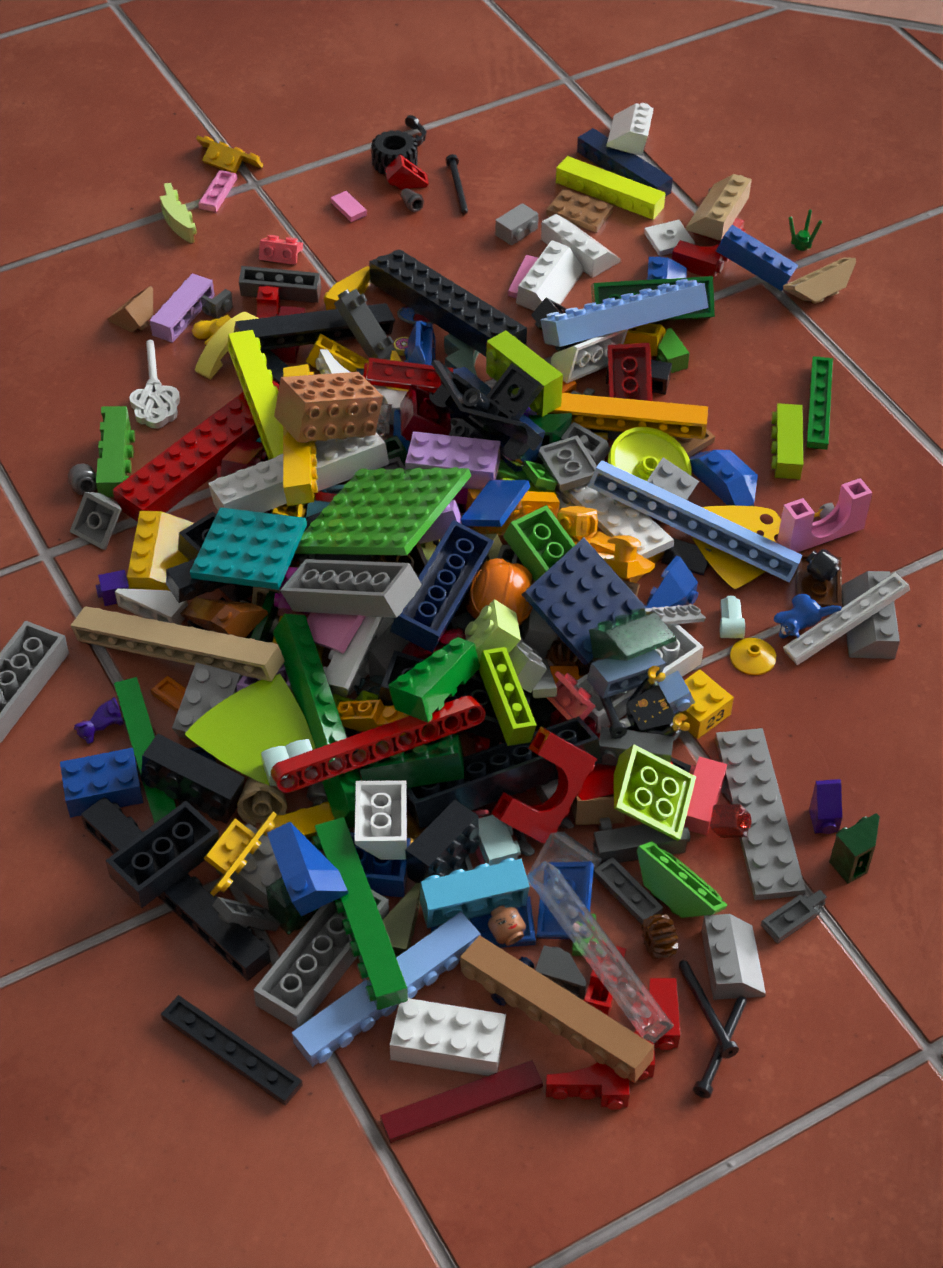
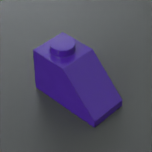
[809,779,843,834]

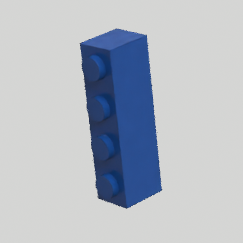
[716,225,798,291]

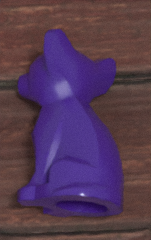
[74,697,123,744]

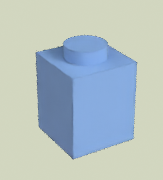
[657,671,695,714]

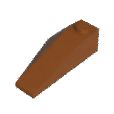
[180,598,268,638]

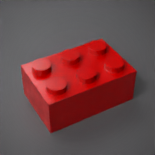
[608,343,653,401]

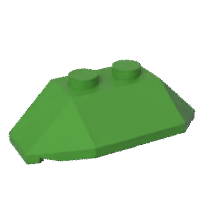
[637,841,727,918]

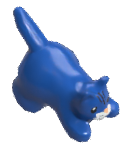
[774,594,842,639]

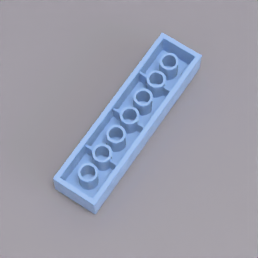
[540,279,709,347]

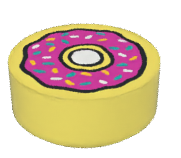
[394,337,408,356]

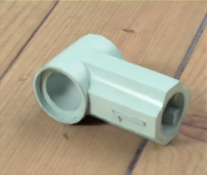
[720,596,745,639]

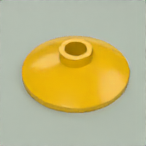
[730,638,776,675]

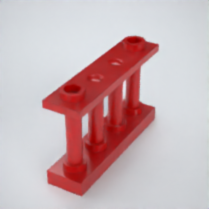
[363,357,453,393]

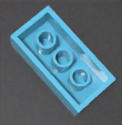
[420,858,530,928]

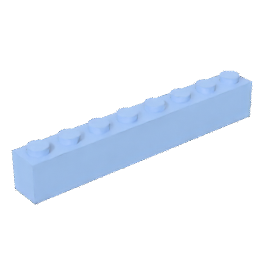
[292,912,481,1067]

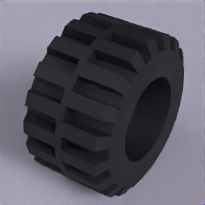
[371,130,418,175]

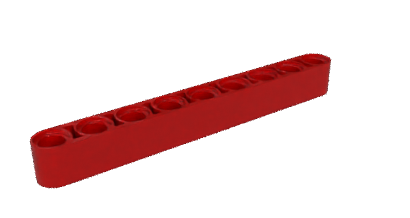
[271,696,485,793]

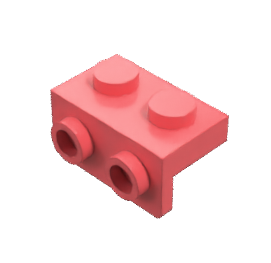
[259,235,303,265]
[547,671,596,720]

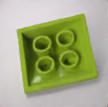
[614,744,696,841]

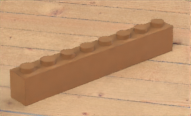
[460,935,654,1083]

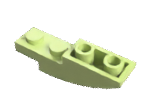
[160,183,197,243]

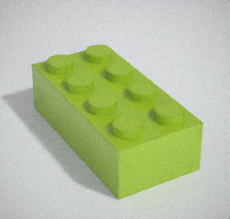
[486,330,563,417]

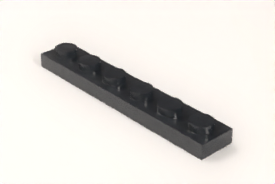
[161,995,303,1106]

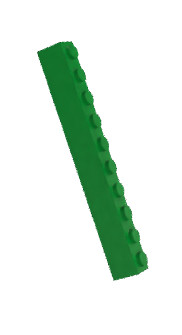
[273,614,361,828]

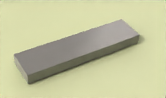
[531,659,557,698]

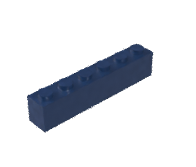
[577,128,673,197]

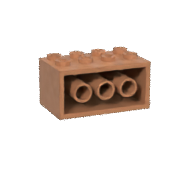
[274,372,383,443]

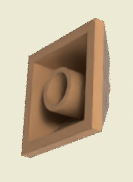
[107,286,153,332]

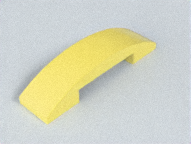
[195,312,258,380]

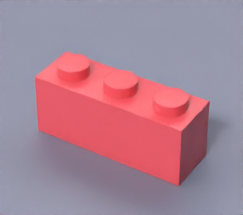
[684,756,727,836]

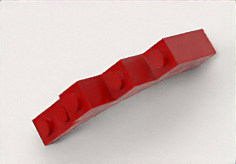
[546,978,680,1110]

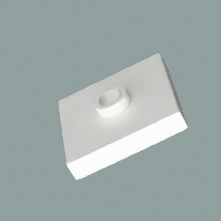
[644,220,695,256]

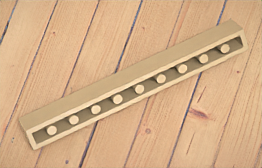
[71,606,285,681]

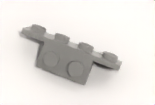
[641,604,706,635]

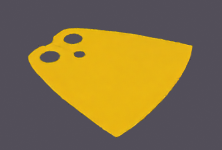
[691,506,781,589]

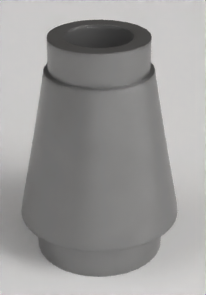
[401,188,424,212]

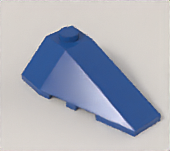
[626,555,699,644]
[267,822,349,916]

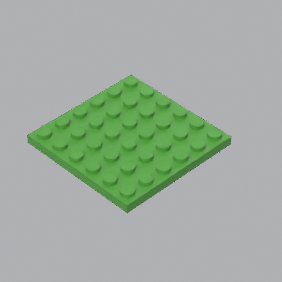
[295,467,471,555]

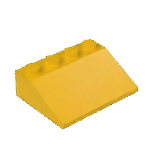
[127,511,194,592]

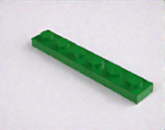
[806,356,833,450]

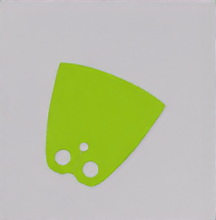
[185,674,316,785]

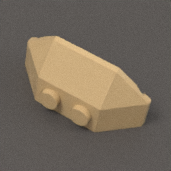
[783,257,856,304]

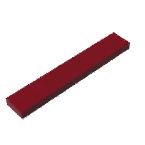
[380,1060,543,1143]

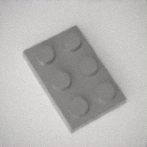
[538,435,597,492]

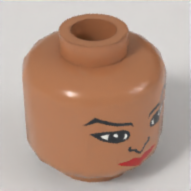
[488,905,526,946]

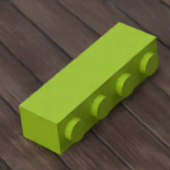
[771,403,803,480]
[478,647,536,746]

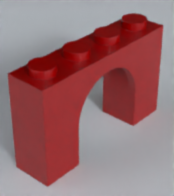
[672,218,746,280]
[491,727,597,846]

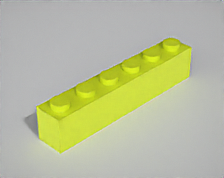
[556,156,665,220]

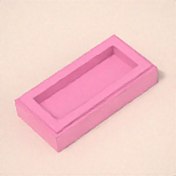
[330,191,367,222]

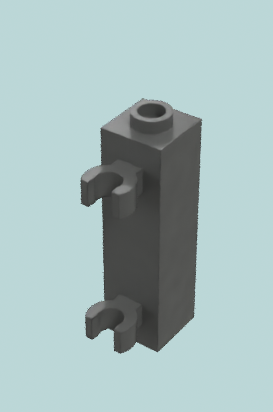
[334,289,396,359]
[593,817,690,866]

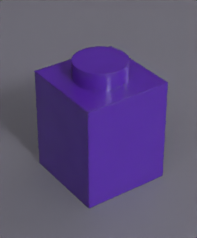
[96,570,129,606]

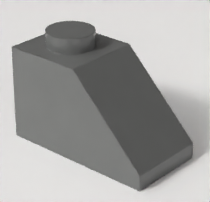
[535,945,587,999]

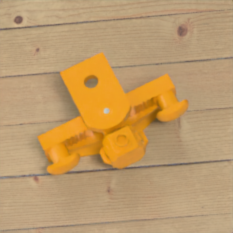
[557,506,655,579]

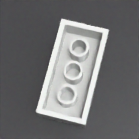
[390,998,506,1076]

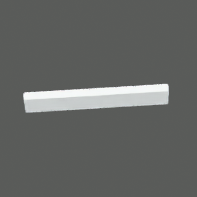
[783,572,910,665]

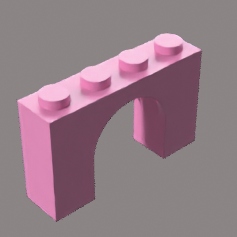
[777,478,872,552]

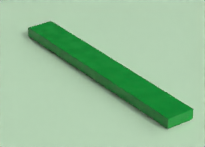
[114,677,176,824]

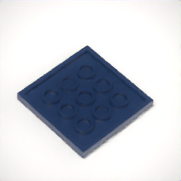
[521,538,646,665]

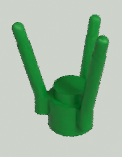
[789,209,822,251]

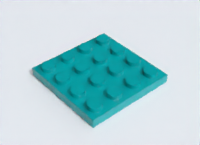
[190,507,307,590]

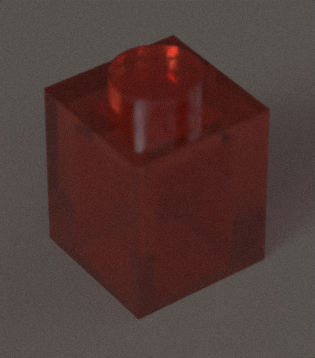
[710,804,752,838]

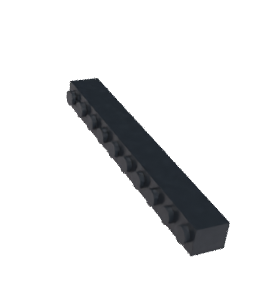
[81,797,271,981]

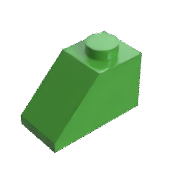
[656,328,690,373]

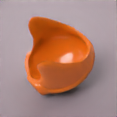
[464,558,533,627]

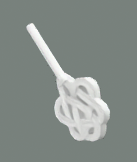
[129,340,180,429]

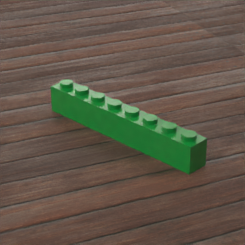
[312,817,408,1011]

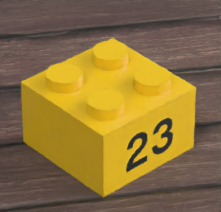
[679,669,734,739]

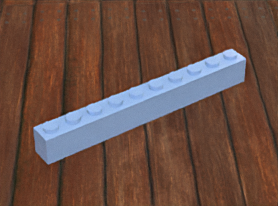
[588,460,802,583]

